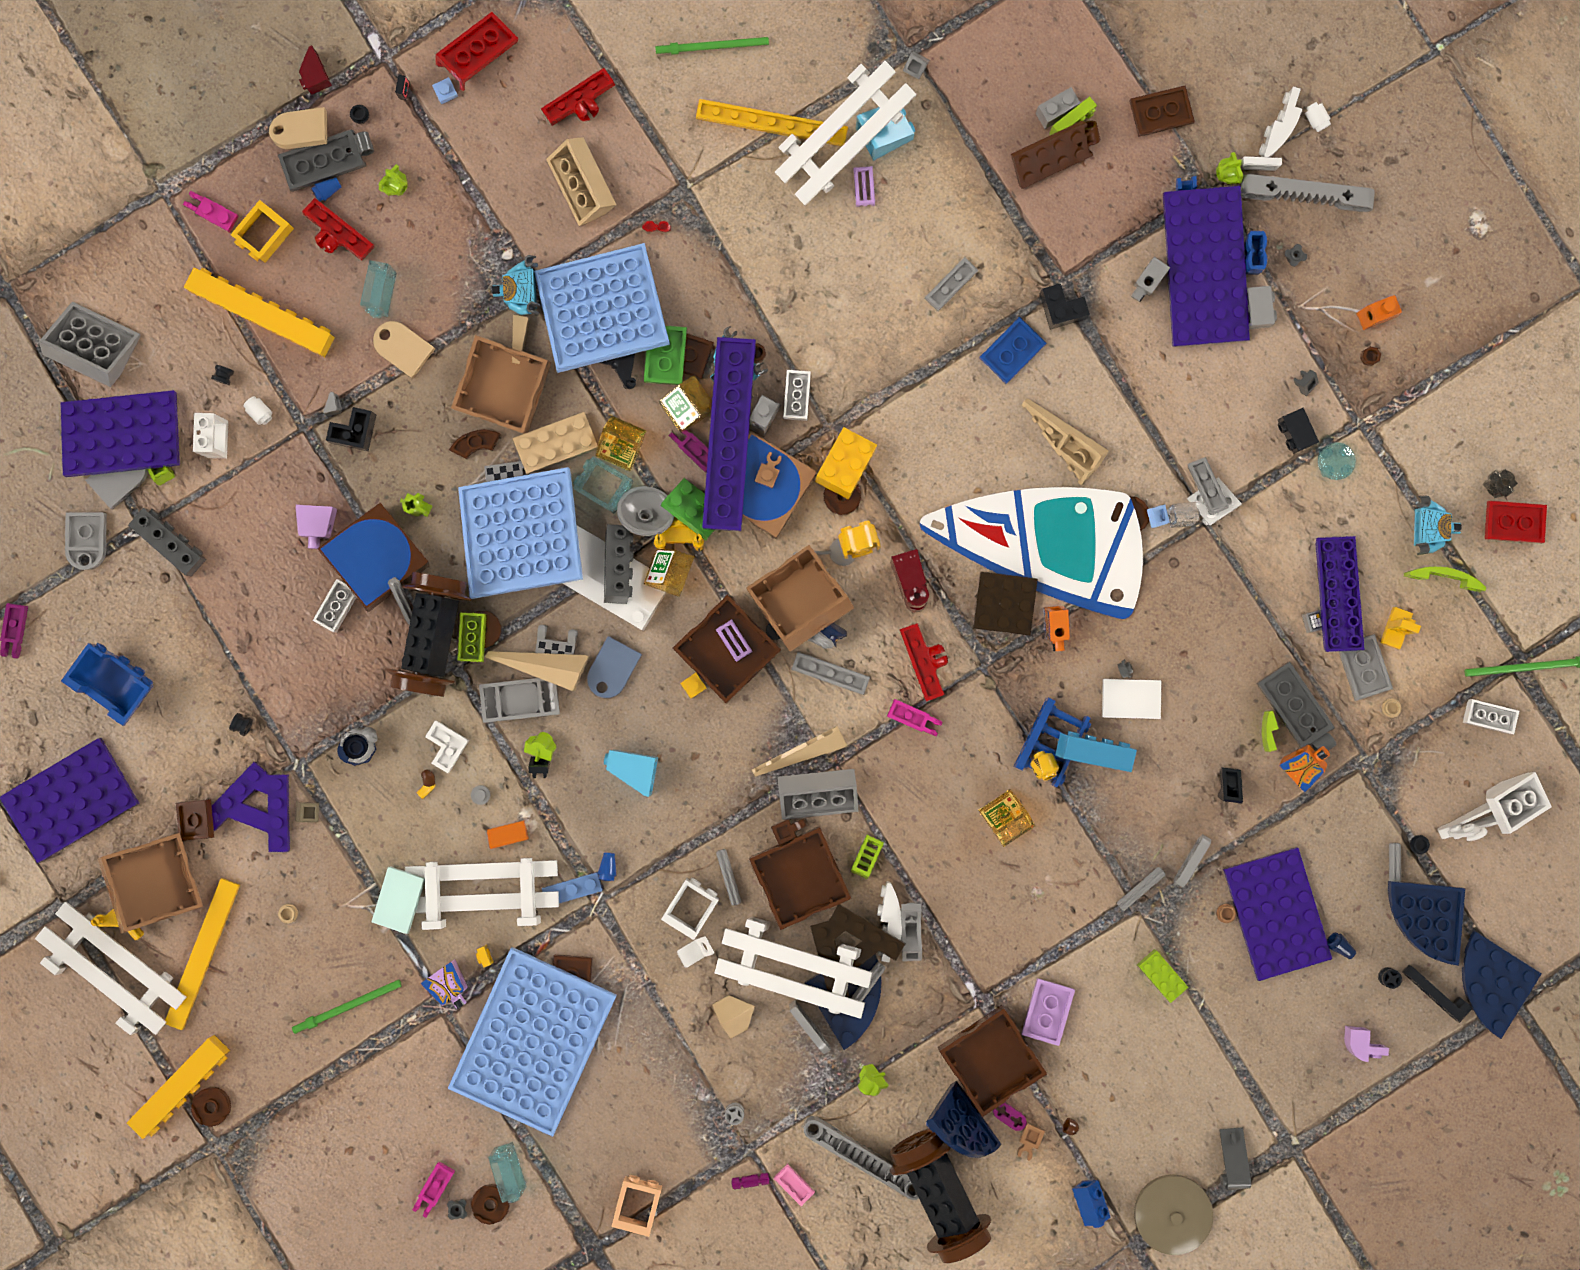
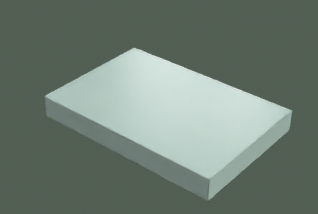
[372,866,425,934]

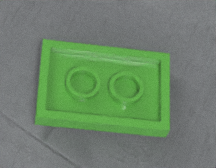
[644,326,687,386]
[661,478,715,540]

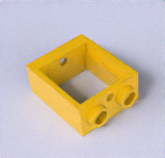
[231,200,294,263]

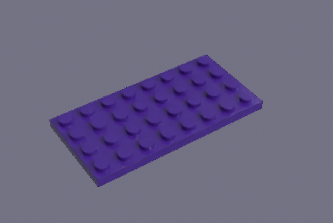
[1163,186,1250,347]

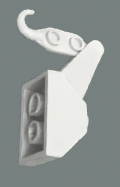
[1437,772,1552,841]

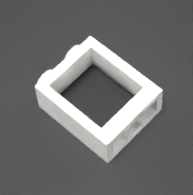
[193,413,228,459]
[661,878,719,940]

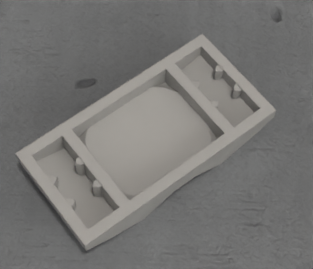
[479,678,560,723]

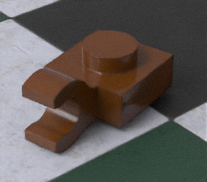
[771,818,807,845]

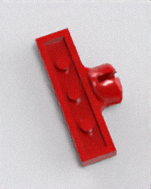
[541,68,615,126]
[302,198,374,261]
[900,623,948,701]

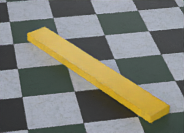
[696,99,848,146]
[165,878,240,1030]

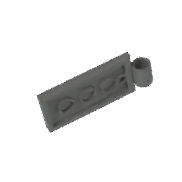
[278,129,374,192]
[1256,662,1337,751]

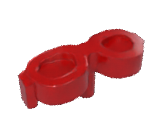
[642,221,671,232]

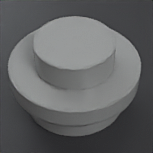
[471,785,490,805]

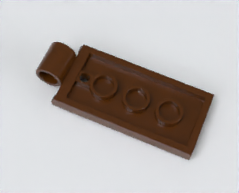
[1011,120,1101,189]

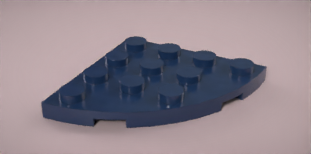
[1388,881,1465,966]
[1462,931,1542,1039]
[804,954,882,1050]
[926,1081,1001,1158]

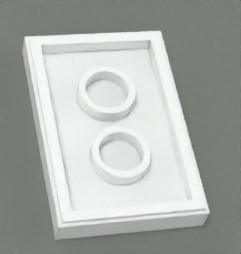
[1102,679,1161,719]

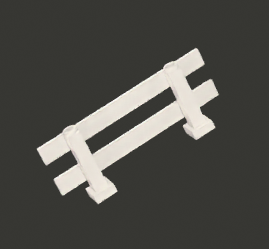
[775,61,916,206]
[405,858,559,930]
[35,902,186,1035]
[715,917,873,1019]

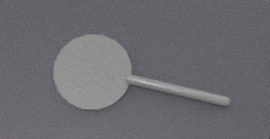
[793,539,856,566]

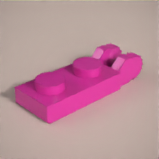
[183,191,239,233]
[887,699,943,737]
[412,1161,455,1218]

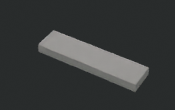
[792,652,870,695]

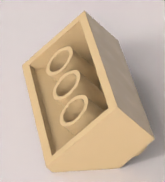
[546,137,616,226]

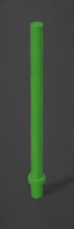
[1464,656,1580,677]

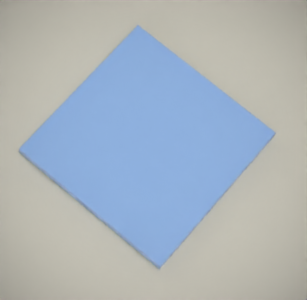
[534,243,670,373]
[458,467,583,599]

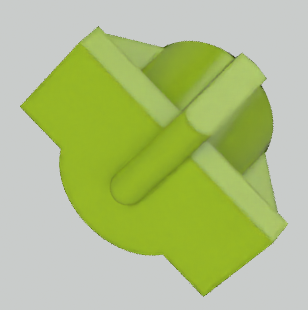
[1216,152,1243,185]
[379,164,408,196]
[400,493,433,517]
[524,732,556,762]
[858,1064,889,1096]

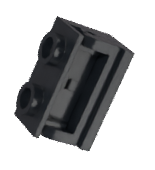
[1278,407,1319,454]

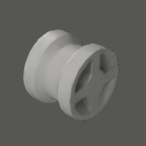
[725,1102,744,1125]

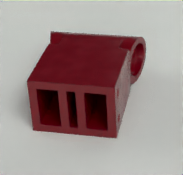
[890,549,929,612]

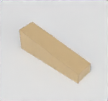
[512,315,529,364]

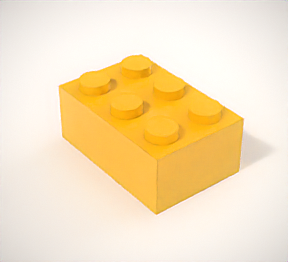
[815,427,877,500]

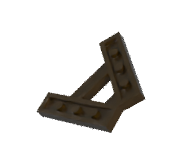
[810,904,906,997]

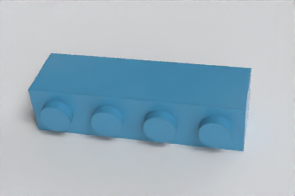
[1055,731,1137,772]

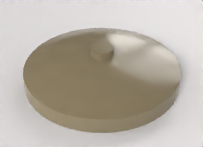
[1134,1175,1213,1255]

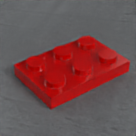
[1485,501,1547,544]

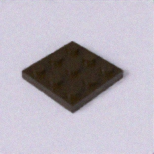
[973,572,1038,636]

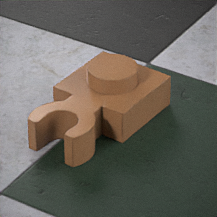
[755,452,781,489]
[1017,1123,1045,1161]

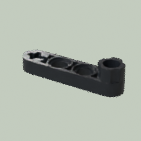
[1402,965,1473,1023]

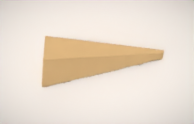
[1022,399,1109,486]
[485,651,589,691]
[752,726,847,777]

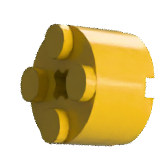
[838,521,881,559]

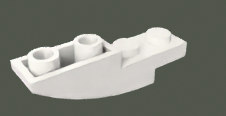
[1259,87,1302,158]
[877,881,902,962]

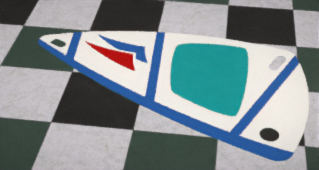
[920,487,1143,619]

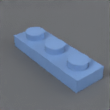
[542,872,603,903]

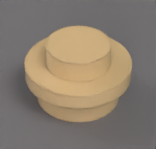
[1381,698,1402,718]
[278,904,298,924]

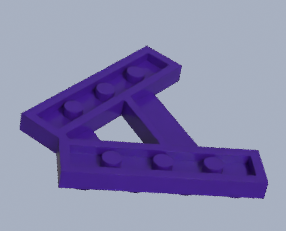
[212,762,290,852]

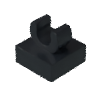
[528,756,550,778]

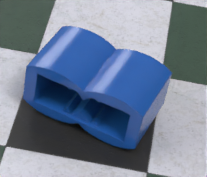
[1244,231,1267,275]

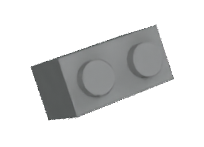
[1035,87,1081,129]
[1247,286,1277,329]

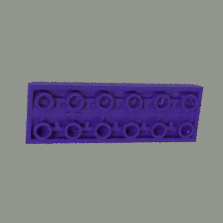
[1315,536,1365,652]

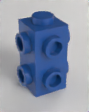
[1072,1180,1111,1228]

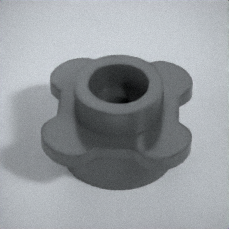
[1284,244,1307,267]
[1117,659,1134,678]
[447,1199,467,1220]

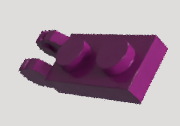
[668,425,708,473]
[0,603,28,659]

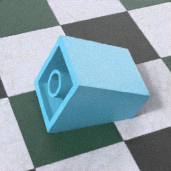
[856,107,915,161]
[604,749,658,797]

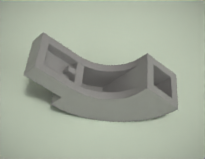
[900,903,922,961]

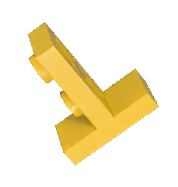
[1380,607,1421,650]

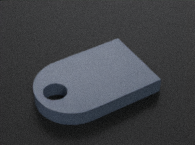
[587,636,642,698]

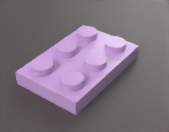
[1021,978,1075,1046]

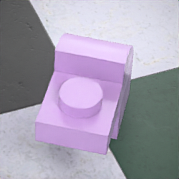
[1344,1026,1389,1062]

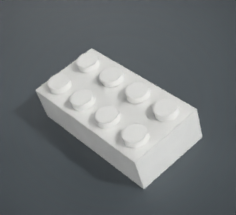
[783,370,811,421]
[313,579,356,633]
[1463,699,1519,734]

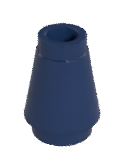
[1327,932,1356,959]

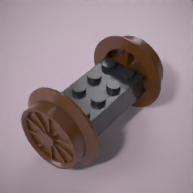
[385,572,472,697]
[890,1128,992,1263]

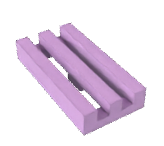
[853,166,875,207]
[716,619,752,662]

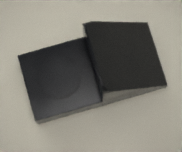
[1217,767,1243,804]

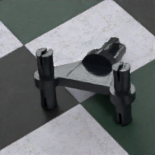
[599,353,636,389]

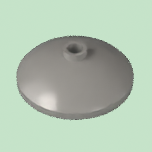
[617,486,674,536]

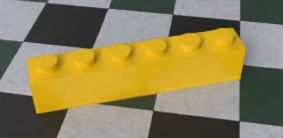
[127,1035,230,1139]

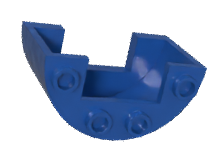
[61,643,153,726]

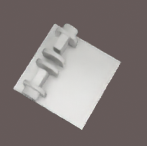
[1187,477,1242,526]

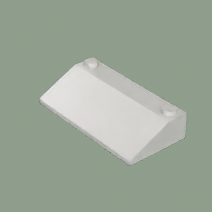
[563,526,672,631]

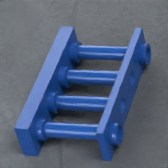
[1013,698,1091,787]

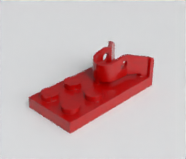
[436,12,518,91]

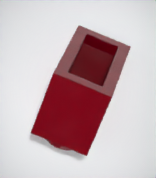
[299,45,332,95]

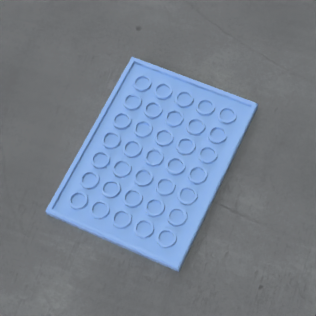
[448,947,617,1137]

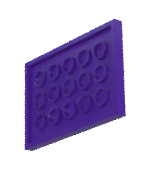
[60,390,180,477]
[0,738,140,863]
[1223,847,1332,981]

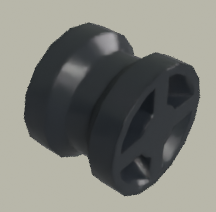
[211,365,234,386]
[229,713,253,736]
[1378,967,1402,989]

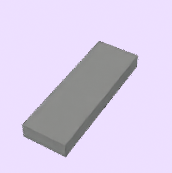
[925,257,978,311]
[1188,457,1229,515]

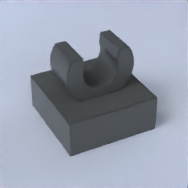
[1293,369,1319,397]

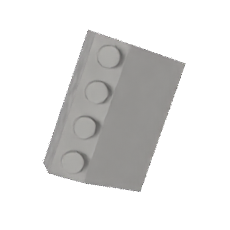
[39,302,141,387]

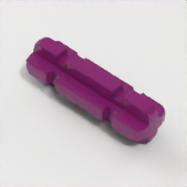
[731,1173,770,1190]

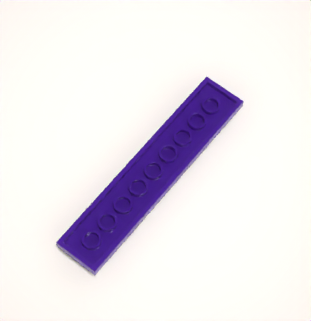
[702,337,756,531]

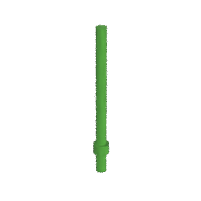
[655,37,769,55]
[292,979,402,1034]

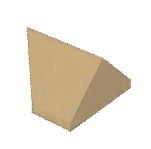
[712,995,755,1038]

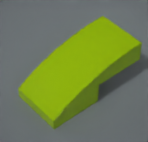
[1262,710,1279,752]

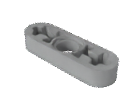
[1174,834,1212,887]

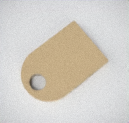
[269,107,327,149]
[373,321,435,379]

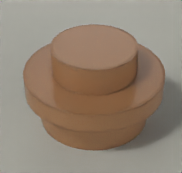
[1216,904,1236,923]

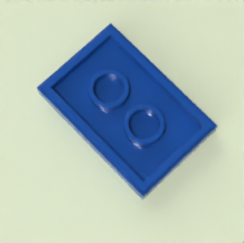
[979,317,1047,384]

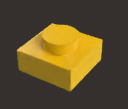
[680,673,707,699]
[476,944,494,968]

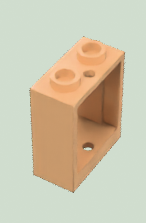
[611,1175,662,1237]

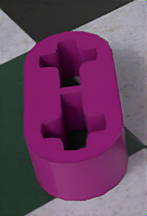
[993,1102,1027,1131]

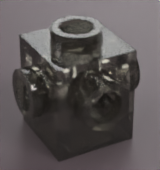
[1483,469,1518,498]

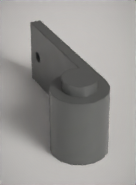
[1219,1127,1251,1190]

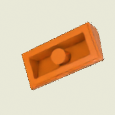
[487,820,529,849]

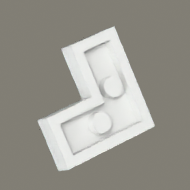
[425,721,469,773]

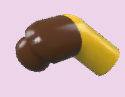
[416,769,436,799]

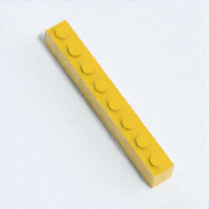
[183,267,335,358]

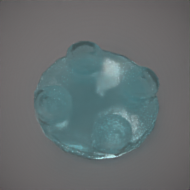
[1318,442,1356,480]

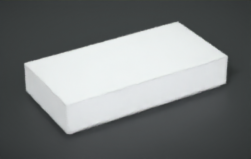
[1240,157,1282,171]

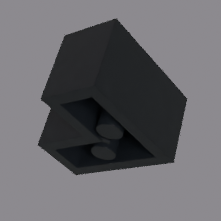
[1039,283,1090,330]
[326,407,377,452]

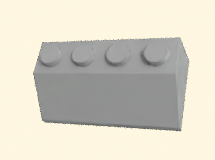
[778,769,859,820]

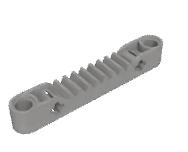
[1241,174,1375,212]
[804,1116,919,1200]

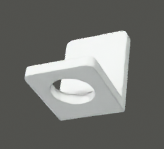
[677,936,714,968]

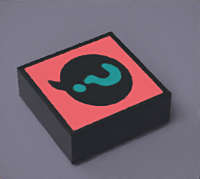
[395,75,410,100]

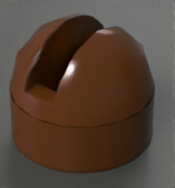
[1062,1118,1079,1135]

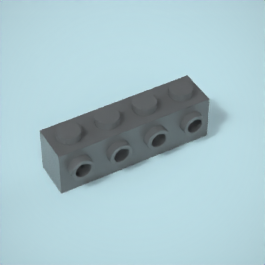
[128,508,207,577]
[604,524,633,604]

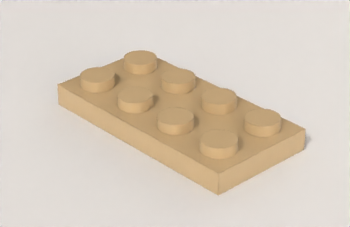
[512,412,598,475]

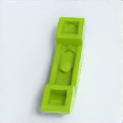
[1403,566,1486,592]

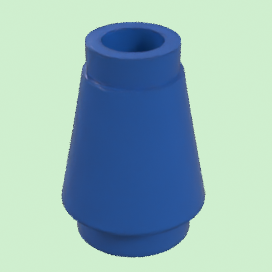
[311,177,342,202]
[597,853,617,881]

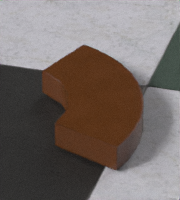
[449,429,501,459]

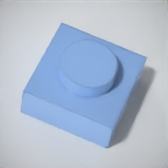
[432,77,458,104]
[1147,504,1170,528]

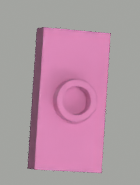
[774,1163,815,1206]

